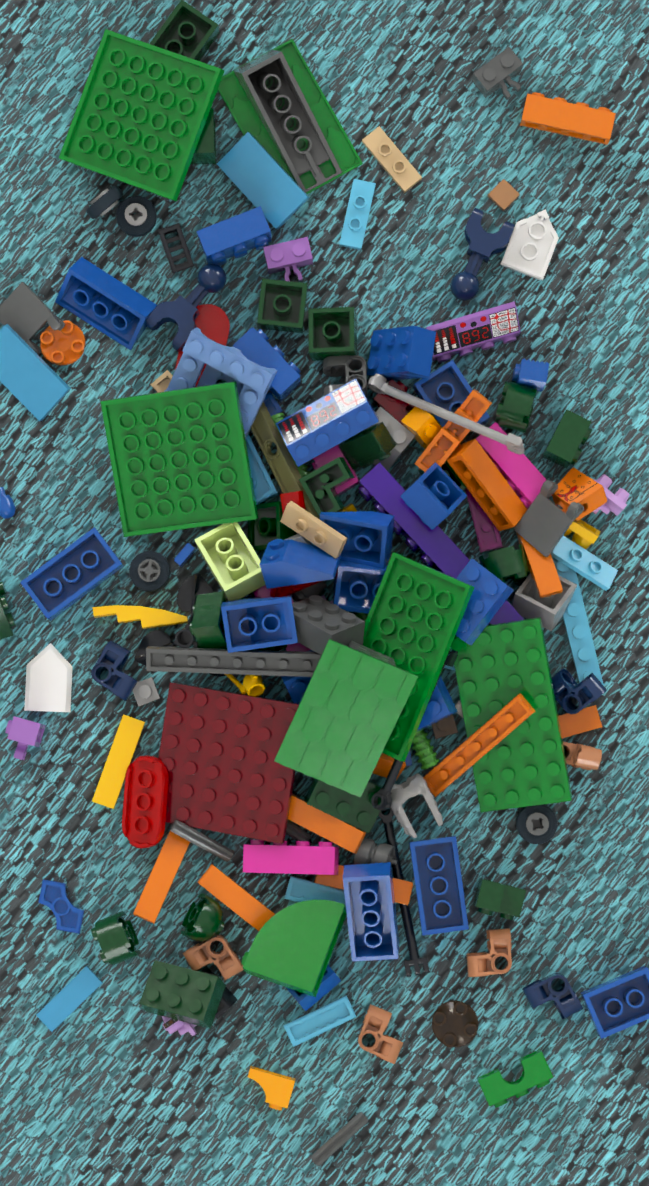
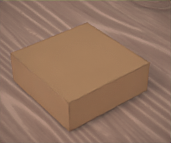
[488,179,520,212]

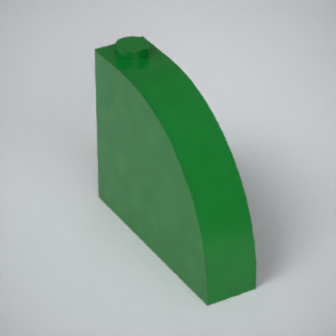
[242,900,347,997]

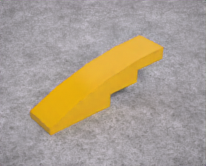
[92,605,188,629]

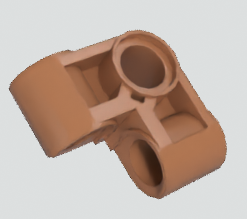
[563,742,602,771]
[466,928,512,977]
[182,935,244,981]
[357,1004,404,1064]

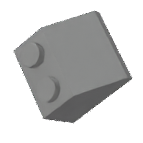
[351,407,415,471]
[512,573,577,631]

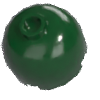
[181,893,224,941]

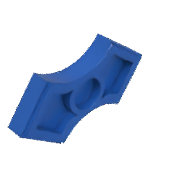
[39,879,84,934]

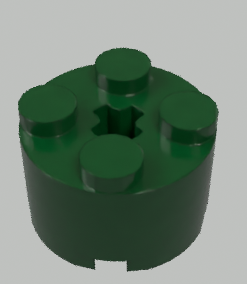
[495,382,537,433]
[478,545,530,583]
[91,911,140,965]

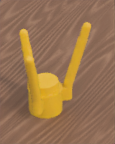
[225,674,266,697]

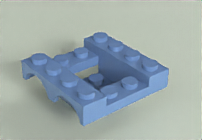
[164,327,278,439]

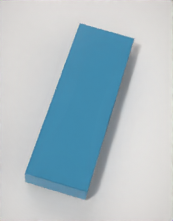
[36,966,103,1032]

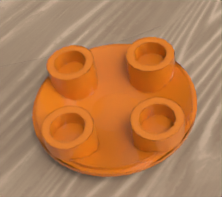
[40,320,86,366]

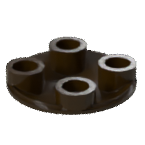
[432,1000,478,1047]

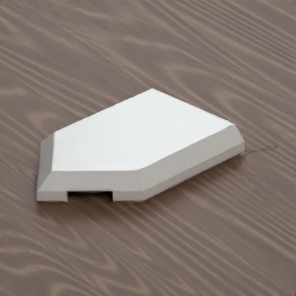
[500,209,559,280]
[24,643,73,713]

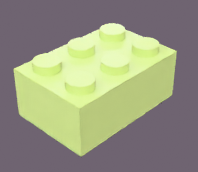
[195,522,265,601]

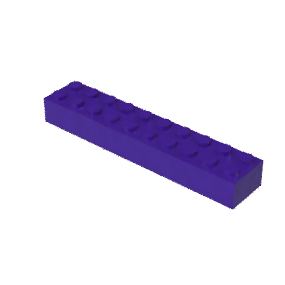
[358,462,525,625]

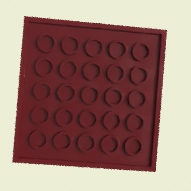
[158,682,299,844]

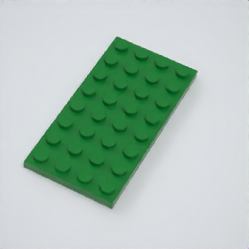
[363,552,474,762]
[451,617,572,812]

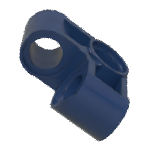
[91,641,138,701]
[551,669,607,714]
[522,973,583,1019]

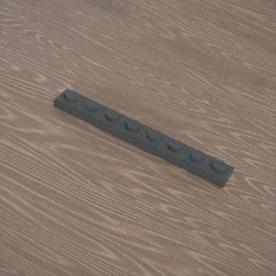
[146,646,321,677]

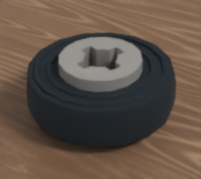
[86,186,123,219]
[116,196,157,237]

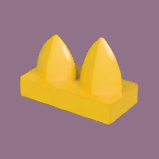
[564,519,601,549]

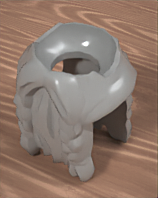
[391,773,443,838]

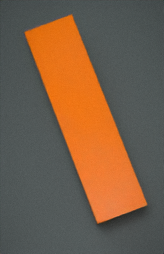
[288,793,366,854]

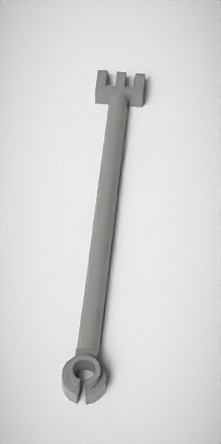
[367,373,525,455]

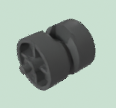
[354,837,397,866]

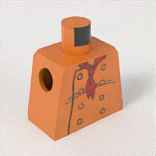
[552,467,607,520]

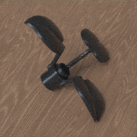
[134,573,236,677]

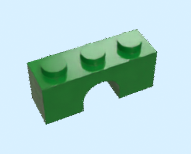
[477,1049,553,1108]

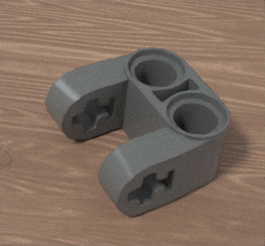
[323,355,367,396]

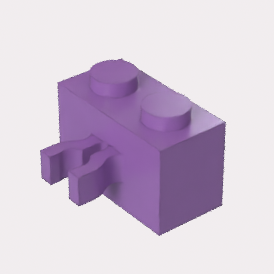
[263,237,313,282]
[5,716,46,760]

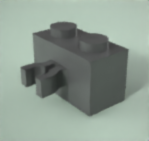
[472,47,523,100]

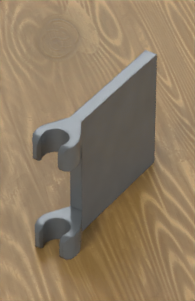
[0,282,65,355]
[513,480,584,557]

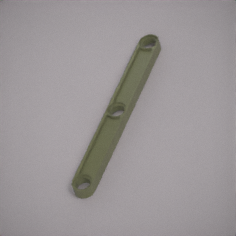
[251,402,320,519]

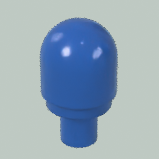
[0,487,16,519]

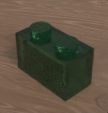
[339,422,396,469]

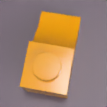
[401,407,442,449]
[248,1066,295,1110]

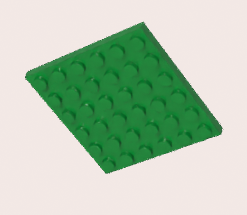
[59,29,224,201]
[100,381,258,537]

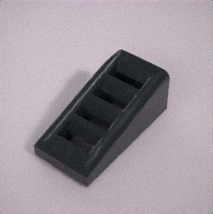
[157,223,194,274]

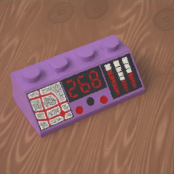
[426,301,521,363]

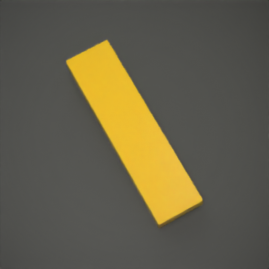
[92,714,145,809]

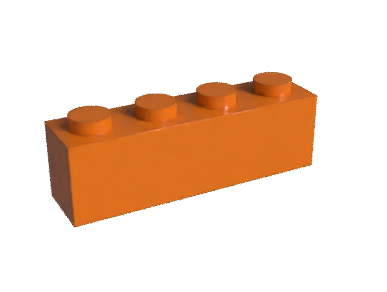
[520,92,616,145]
[446,439,528,531]

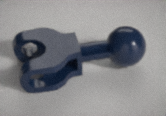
[450,208,515,301]
[146,264,226,352]

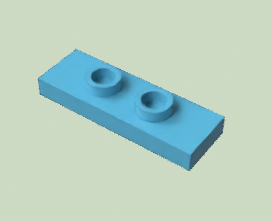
[339,179,376,250]
[551,535,618,591]
[284,876,346,905]
[283,995,356,1047]

